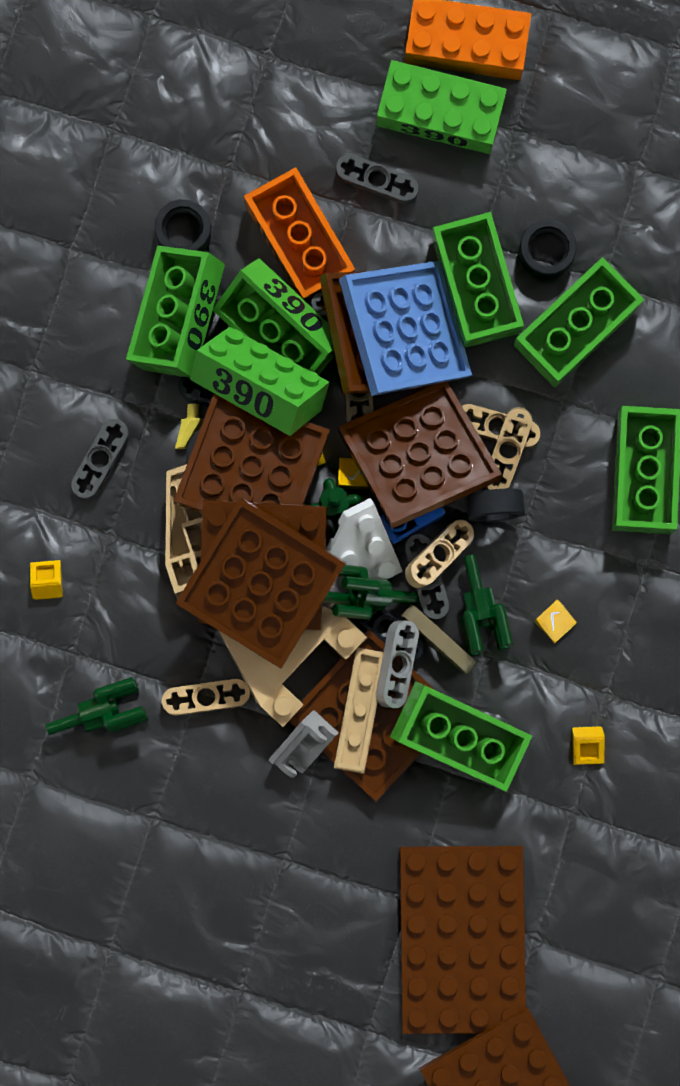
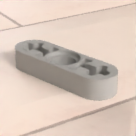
[376,620,419,708]

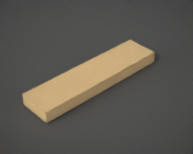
[334,648,384,774]

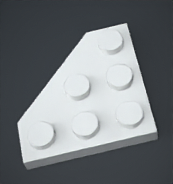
[323,498,403,608]

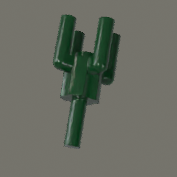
[310,478,361,535]
[460,554,513,657]
[323,565,419,620]
[45,677,149,735]

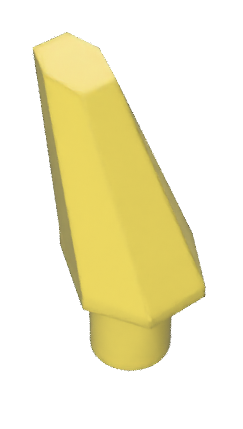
[175,404,203,450]

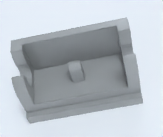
[268,710,338,778]

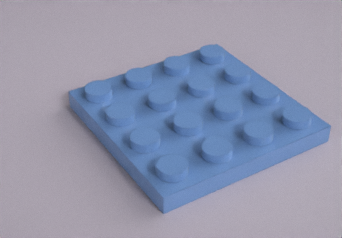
[339,261,472,396]

